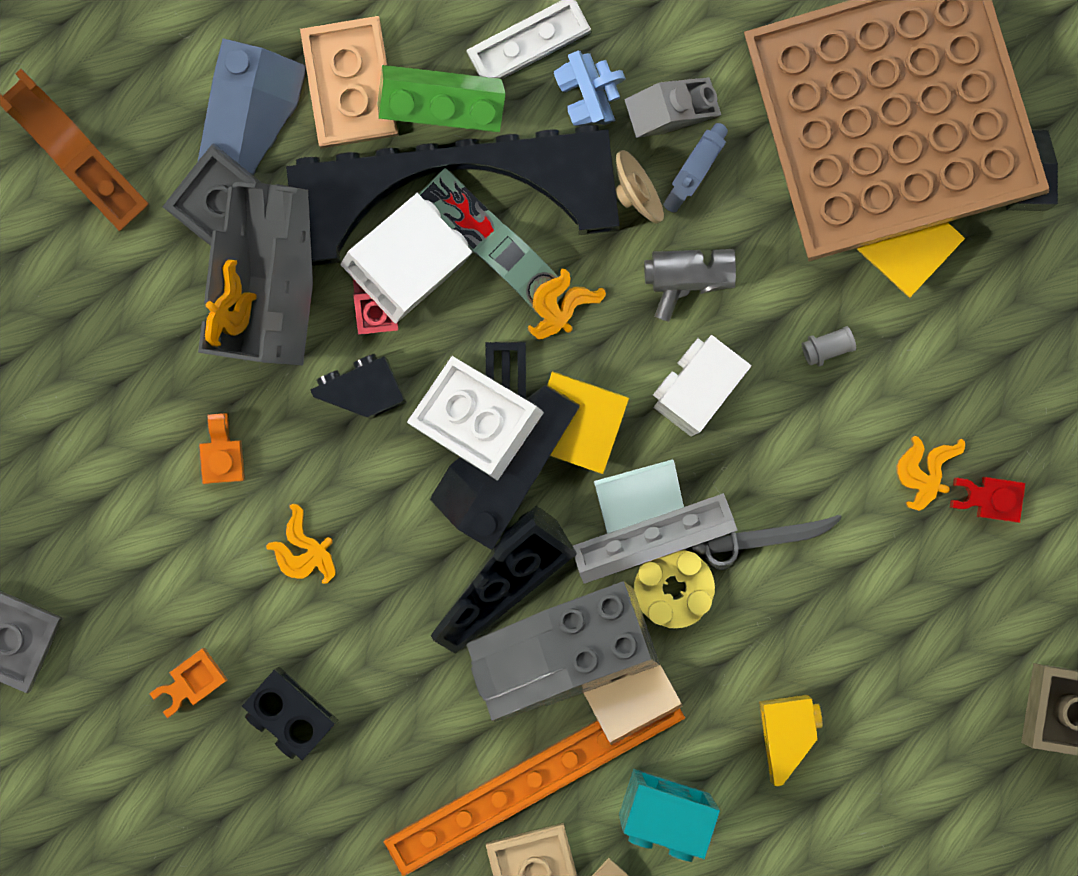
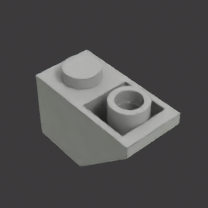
[624,77,721,138]

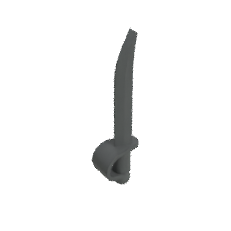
[692,515,842,570]

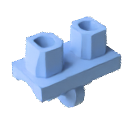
[554,50,626,127]

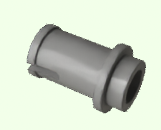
[802,326,856,367]

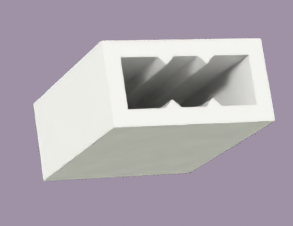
[340,193,472,324]

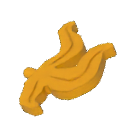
[205,259,257,347]
[528,269,606,339]
[896,436,965,511]
[266,503,336,583]

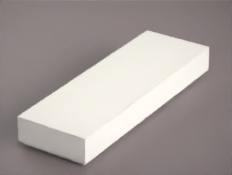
[467,0,591,79]

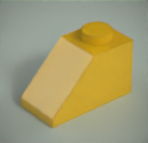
[759,695,823,786]

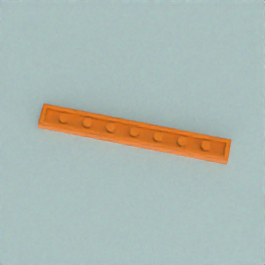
[383,708,685,876]

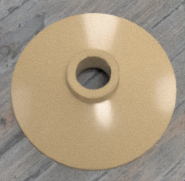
[615,150,664,224]

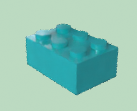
[619,769,720,862]

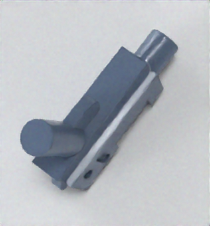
[664,123,728,212]

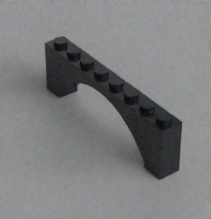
[286,125,620,266]

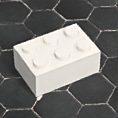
[653,335,751,437]

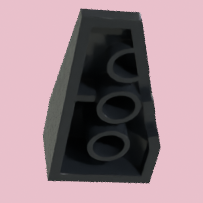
[430,384,580,550]
[431,505,577,654]

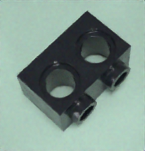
[242,667,339,761]

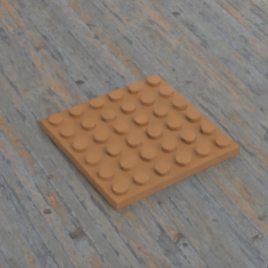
[744,0,1049,261]

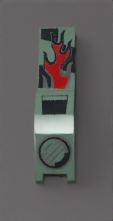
[419,168,569,320]

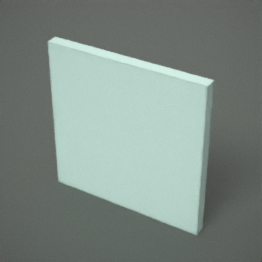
[594,459,684,534]

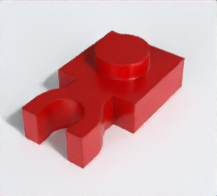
[950,477,1026,523]

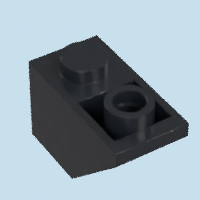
[310,353,407,419]

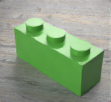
[377,65,506,132]

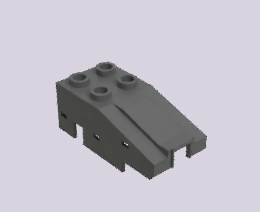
[198,182,313,366]
[467,581,660,722]

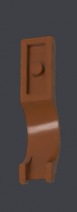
[0,69,149,231]

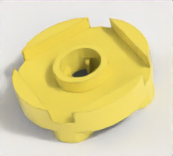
[634,549,715,628]

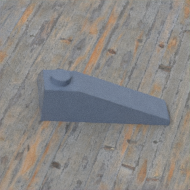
[198,39,306,175]

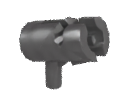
[644,249,736,322]

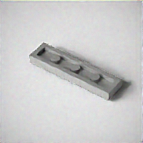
[573,493,738,584]

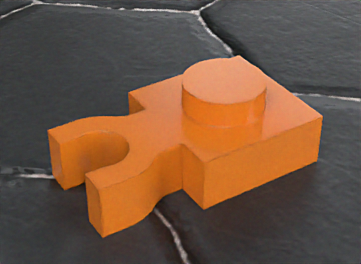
[149,648,228,718]

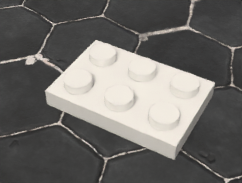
[407,356,544,481]

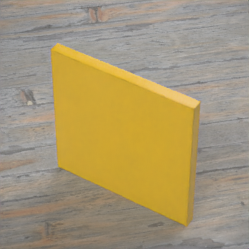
[856,222,965,298]
[548,371,629,474]

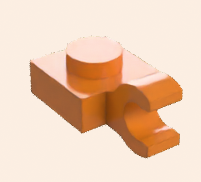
[199,413,245,484]

